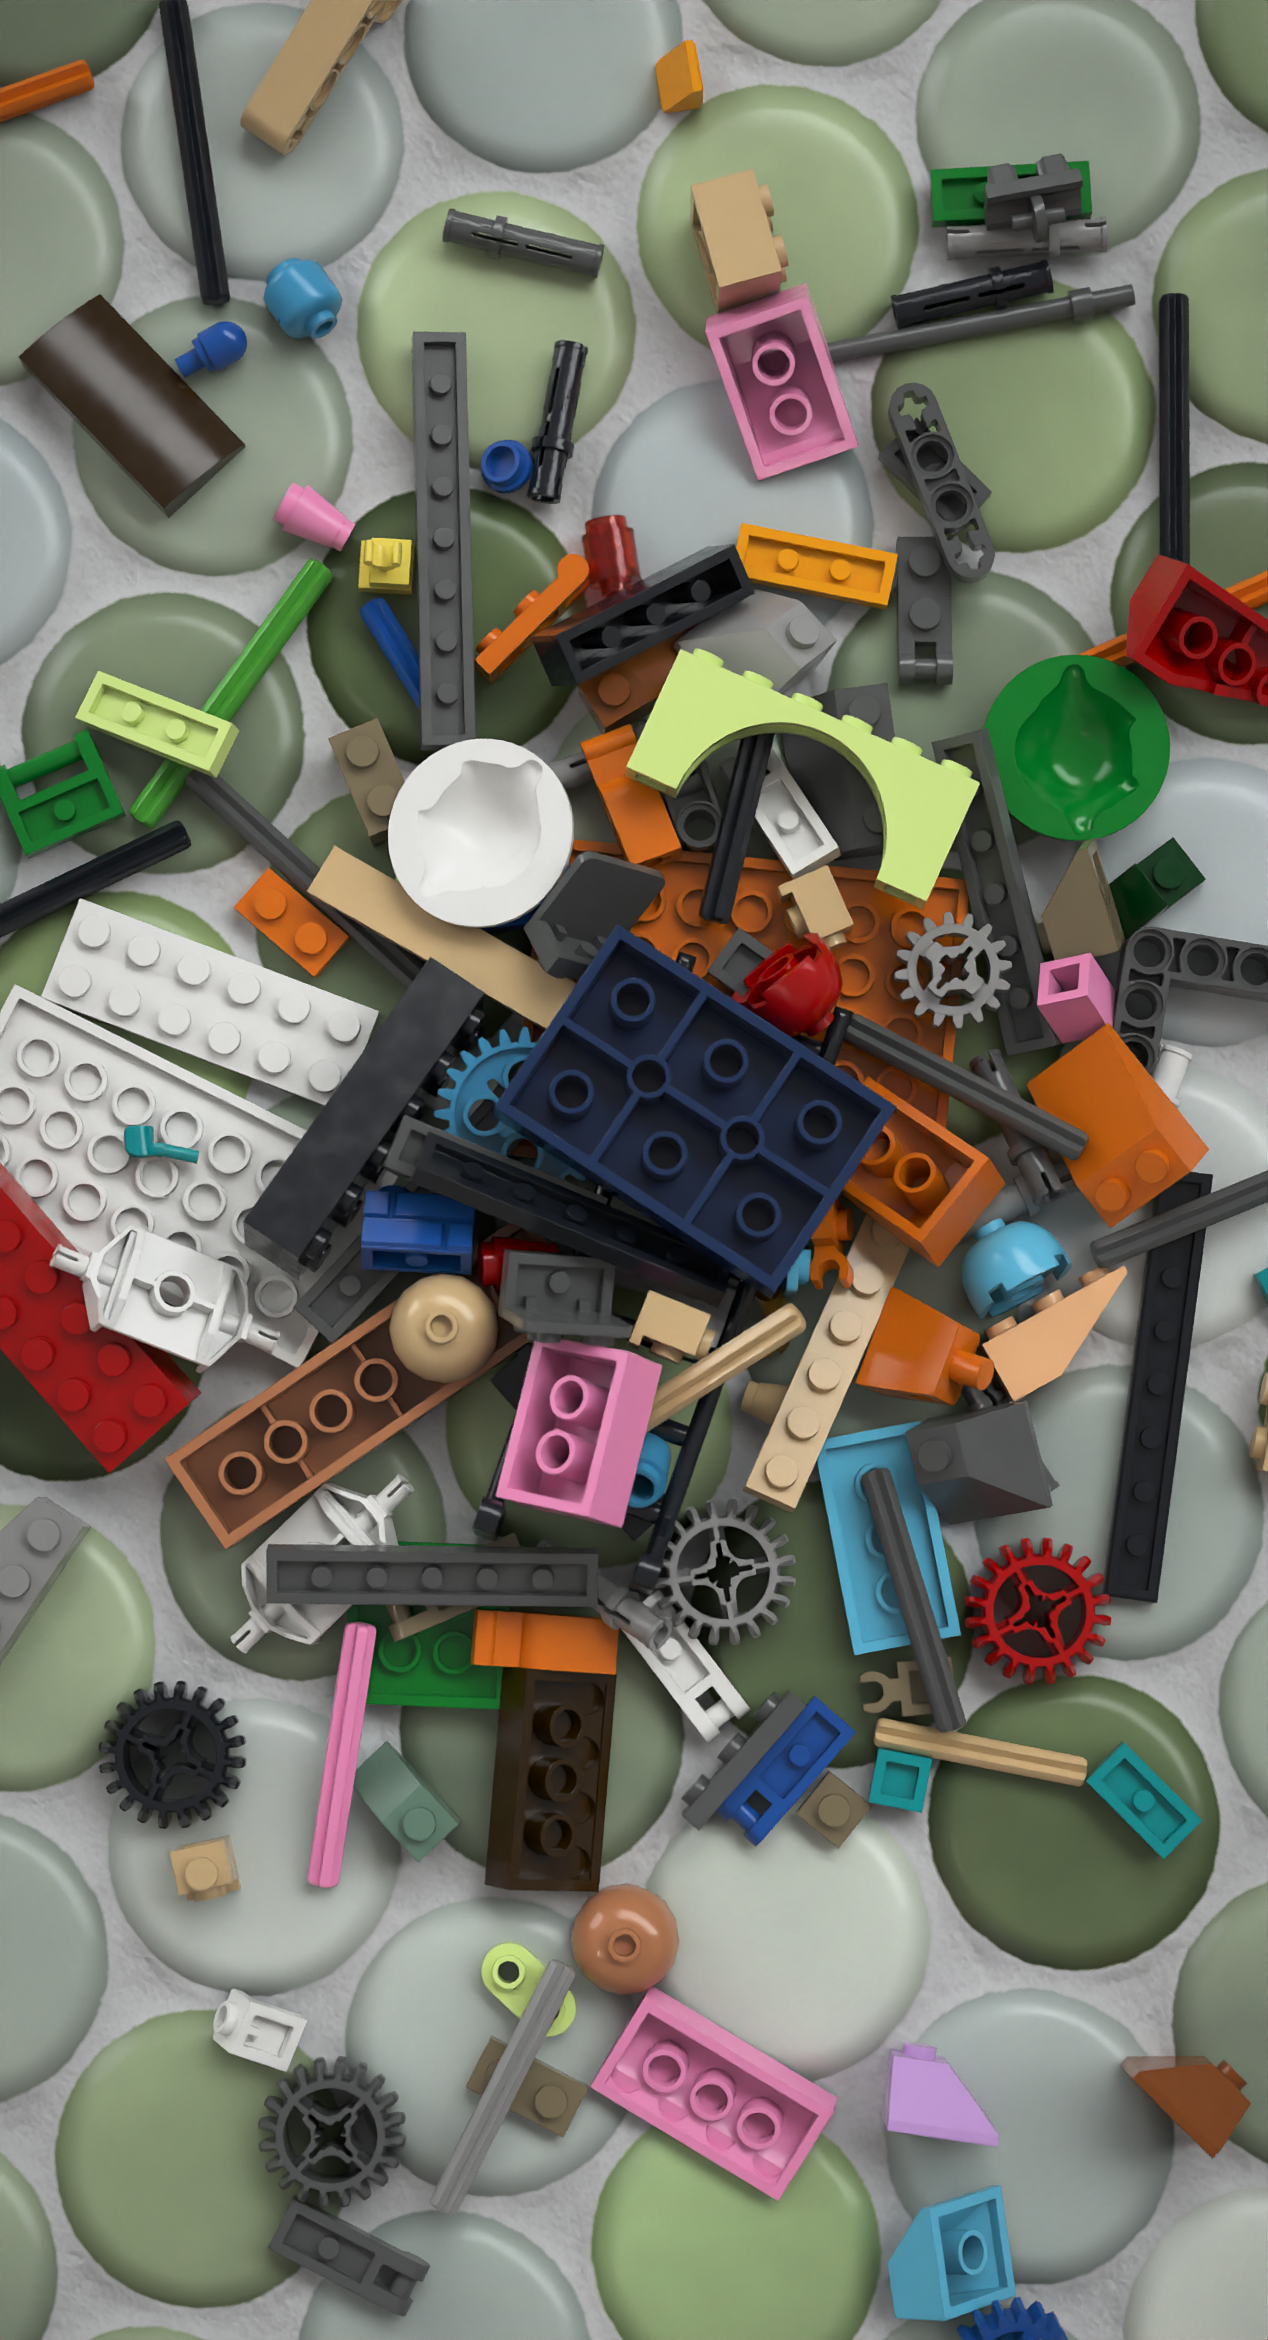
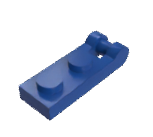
[716,1695,856,1847]

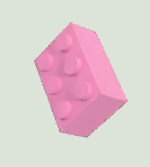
[495,1339,662,1528]

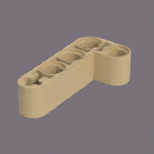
[240,0,402,156]

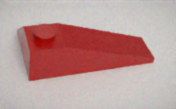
[1126,554,1268,707]

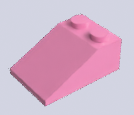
[705,283,859,481]

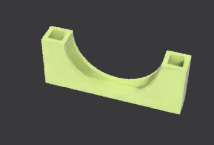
[626,648,980,909]

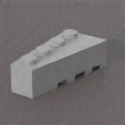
[0,1497,91,1665]

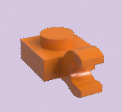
[809,1196,854,1289]

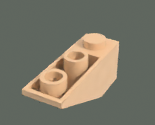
[978,1265,1128,1403]

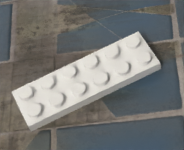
[41,898,381,1106]

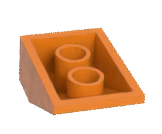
[1026,1022,1209,1228]
[841,1076,1006,1267]

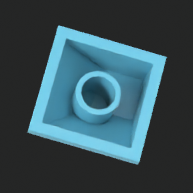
[888,2185,1016,2321]

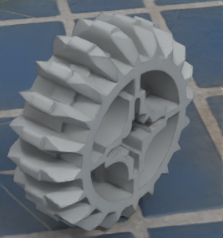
[654,1499,796,1645]

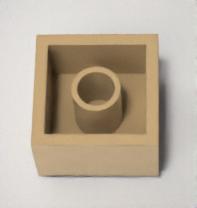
[690,169,789,314]

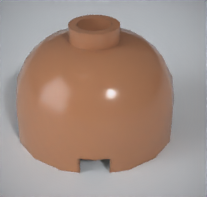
[570,1883,679,1995]

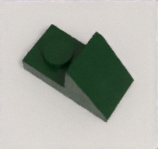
[1109,837,1206,942]

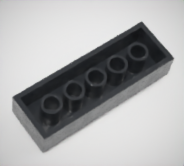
[243,957,487,1281]

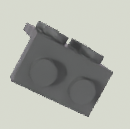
[524,851,665,981]
[498,1249,632,1346]

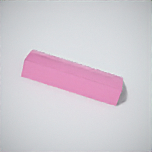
[590,1986,837,2201]

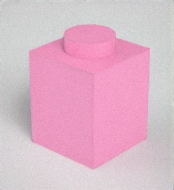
[1037,953,1115,1044]

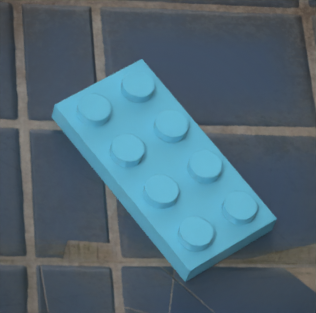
[816,1421,961,1655]

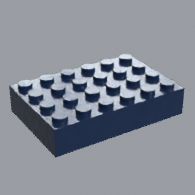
[494,924,897,1299]

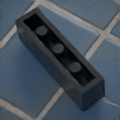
[530,544,755,686]

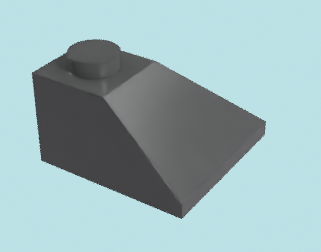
[905,1400,1053,1525]

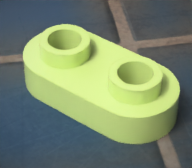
[481,1941,576,2037]

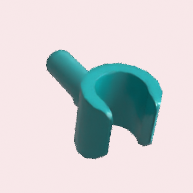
[124,1126,199,1164]

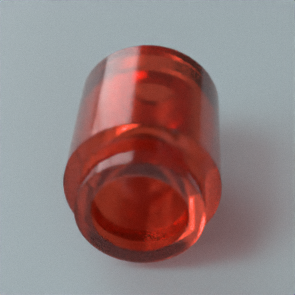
[581,515,642,598]

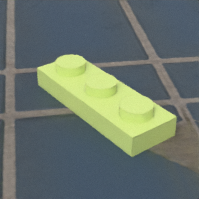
[75,671,240,778]

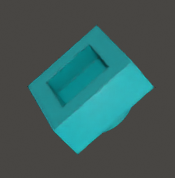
[867,1747,932,1813]

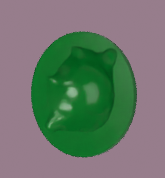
[984,654,1170,842]

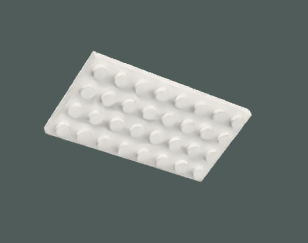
[0,984,399,1368]

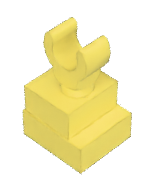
[358,538,416,595]

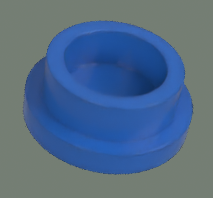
[481,440,533,494]

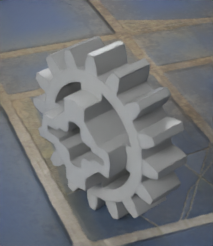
[893,912,1012,1031]

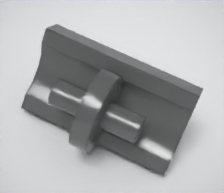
[984,153,1083,243]

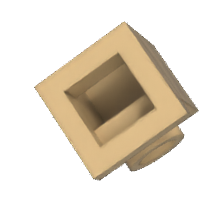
[777,865,854,951]
[628,1290,716,1364]
[170,1835,241,1902]

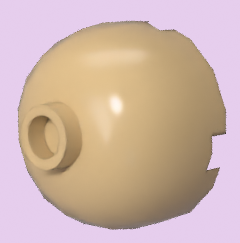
[389,1273,499,1383]

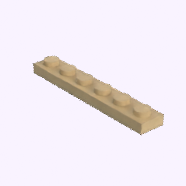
[743,1214,910,1513]

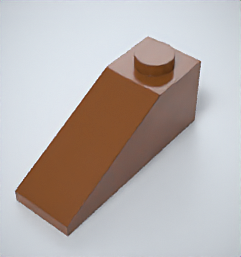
[578,621,702,734]

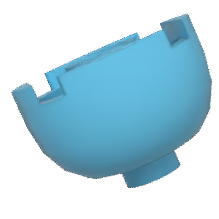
[961,1218,1072,1319]

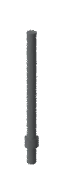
[827,284,1135,363]

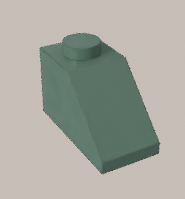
[353,1741,461,1863]

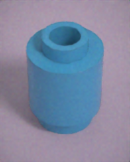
[628,1432,671,1508]

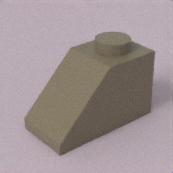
[1037,838,1125,960]

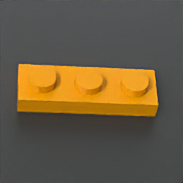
[736,523,898,610]

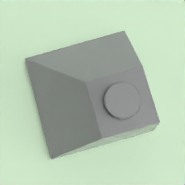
[673,588,837,694]

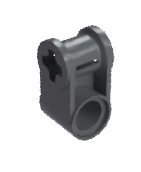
[660,760,722,853]

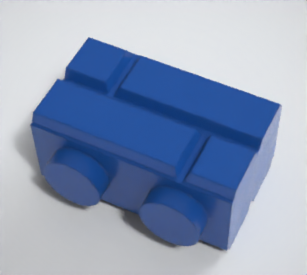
[361,1185,476,1275]

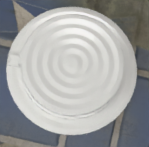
[388,739,574,928]

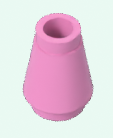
[273,482,356,552]

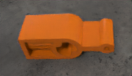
[580,724,682,869]
[470,1609,619,1675]

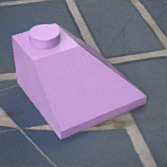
[881,2042,999,2147]

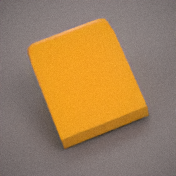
[655,39,703,113]

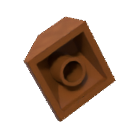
[1120,2056,1251,2159]

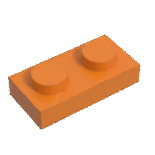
[233,867,351,979]

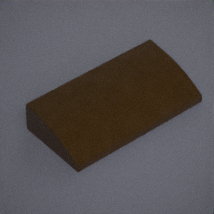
[19,294,246,518]
[484,1667,617,1892]

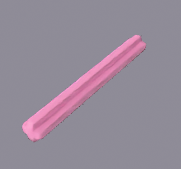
[307,1621,377,1888]

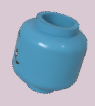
[263,258,343,339]

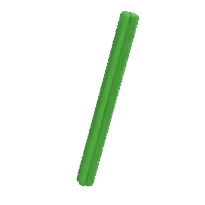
[129,558,333,828]

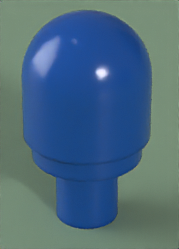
[175,321,247,378]

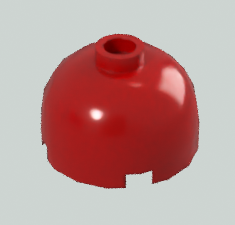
[732,933,843,1037]

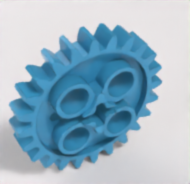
[434,1027,586,1181]

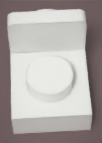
[213,1988,307,2072]

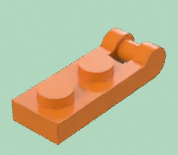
[474,554,590,685]

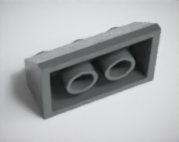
[782,683,895,861]

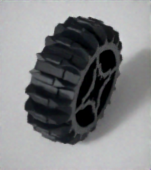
[99,1680,247,1829]

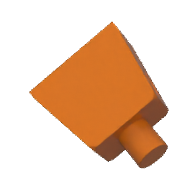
[855,1287,994,1406]

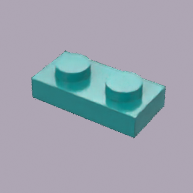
[1085,1741,1202,1859]

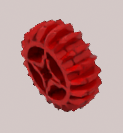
[964,1538,1111,1684]

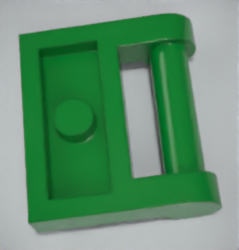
[0,728,126,858]

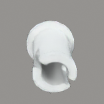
[1151,1044,1193,1108]

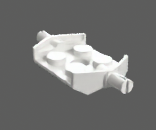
[50,1225,280,1373]
[230,1474,414,1654]

